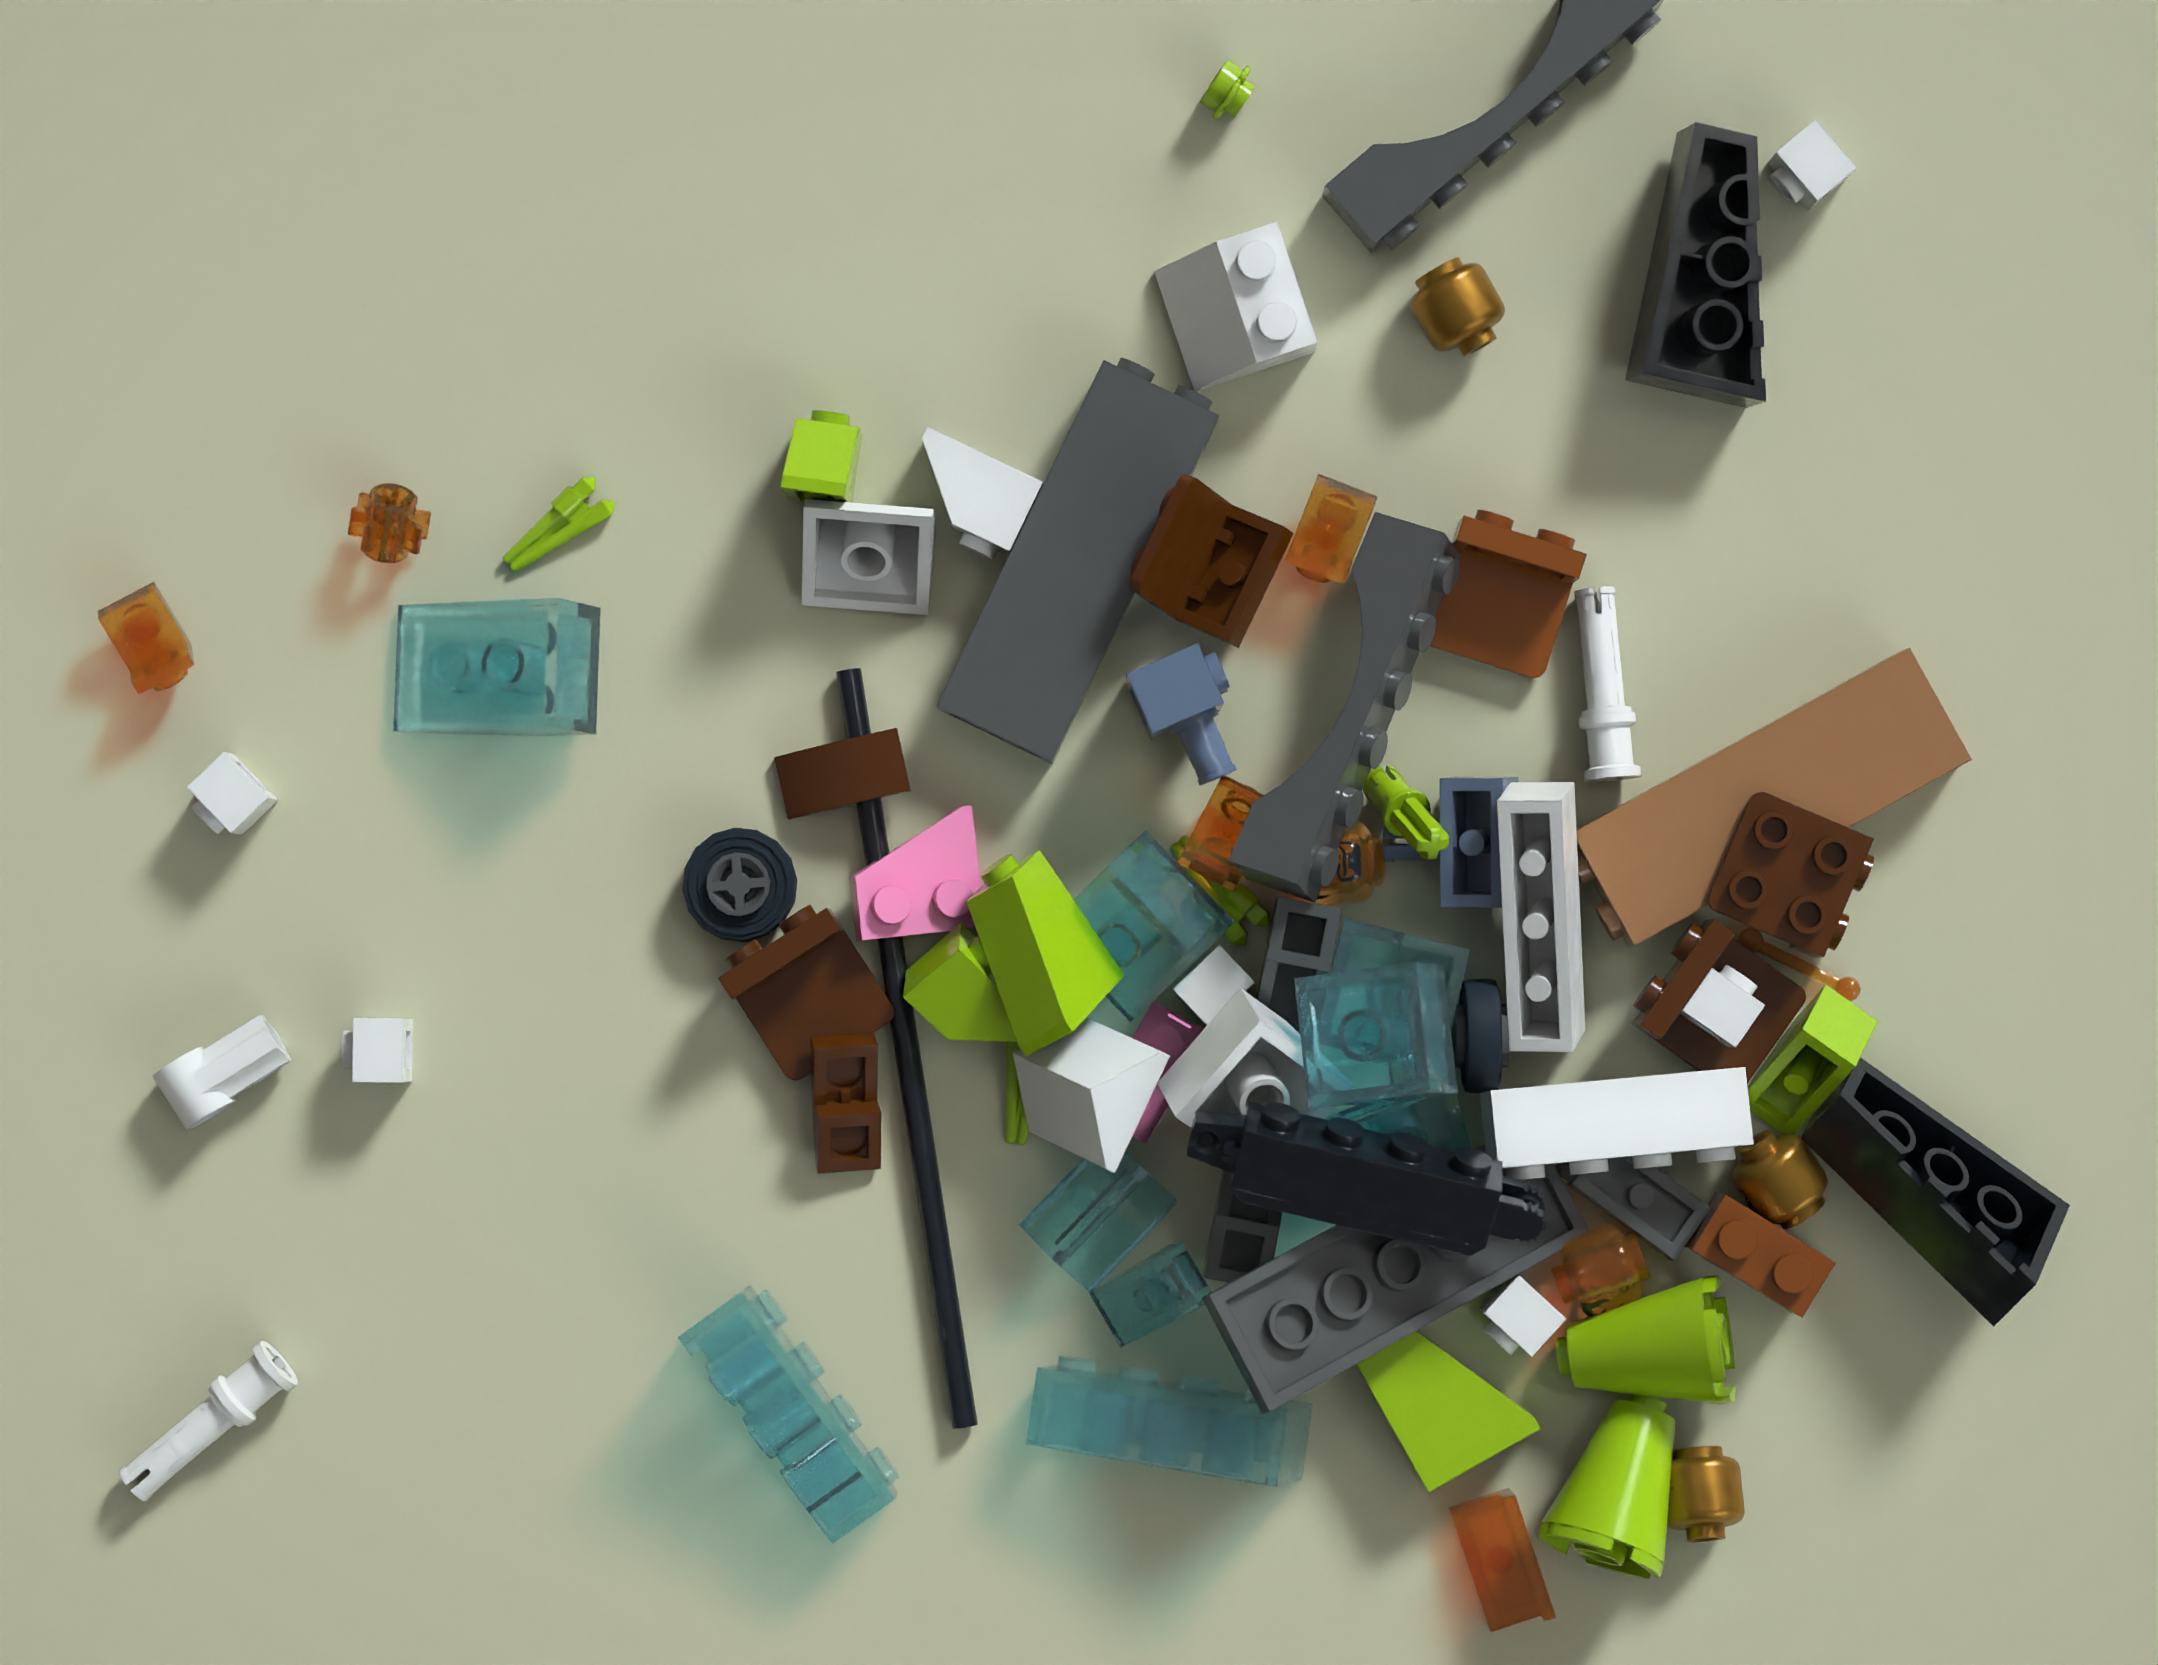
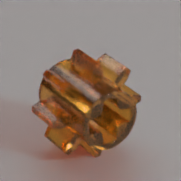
[348,483,431,563]

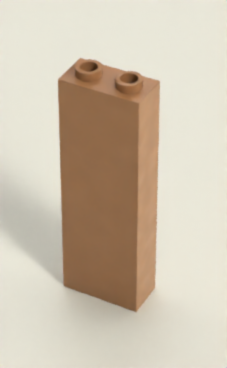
[1576,647,1972,946]

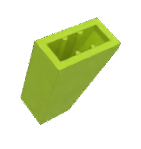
[966,850,1125,1056]
[1356,1331,1541,1492]

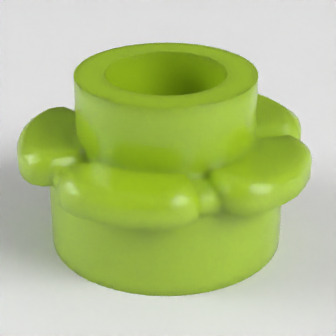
[1199,59,1255,120]

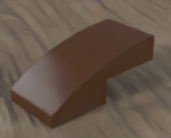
[774,728,911,820]
[810,1033,882,1174]

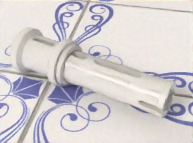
[1574,586,1642,783]
[119,1341,298,1501]

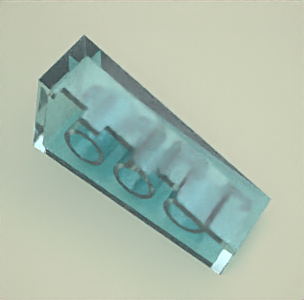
[677,1284,900,1544]
[1026,1356,1313,1487]

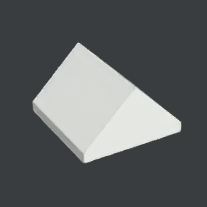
[802,499,936,615]
[1013,1018,1170,1173]

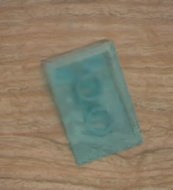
[393,598,601,736]

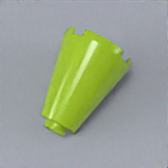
[1556,1275,1736,1405]
[1536,1394,1676,1579]

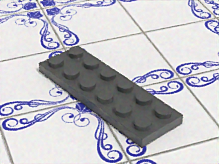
[1202,1144,1591,1414]

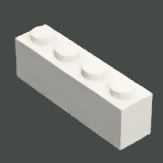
[1497,782,1586,1052]
[1480,1067,1754,1180]

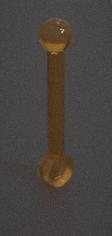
[1737,928,1861,1001]

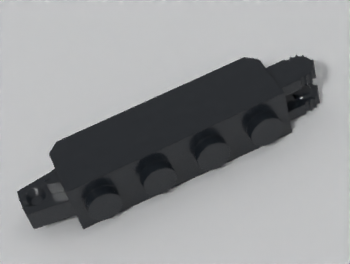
[1187,1101,1545,1256]

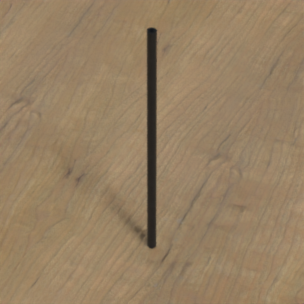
[836,668,978,1429]

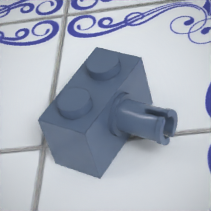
[1126,643,1237,786]
[1382,777,1518,908]

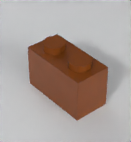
[1684,1192,1836,1318]

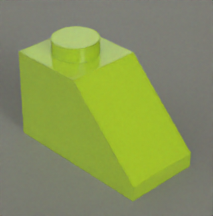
[781,410,862,503]
[1747,984,1878,1134]

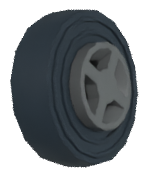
[682,827,798,942]
[1452,979,1509,1093]

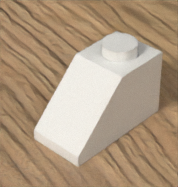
[922,427,1043,560]

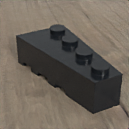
[1801,1057,2070,1327]

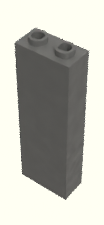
[936,358,1219,765]

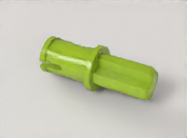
[1362,765,1449,860]

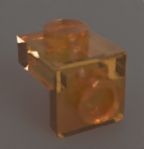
[1285,473,1378,583]
[97,582,194,694]
[1177,776,1264,892]

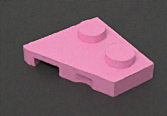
[849,805,981,941]

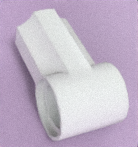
[153,1015,292,1131]

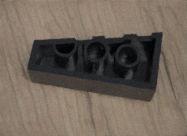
[1625,122,1766,408]

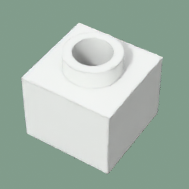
[1768,119,1856,211]
[187,752,278,835]
[1172,945,1255,1026]
[1680,965,1765,1047]
[342,1018,413,1083]
[1479,1274,1566,1357]

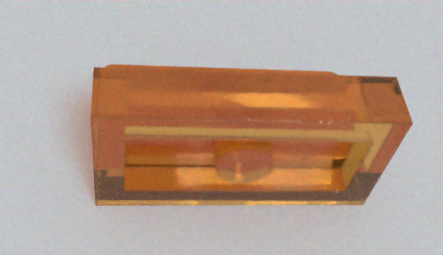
[1448,1487,1556,1632]

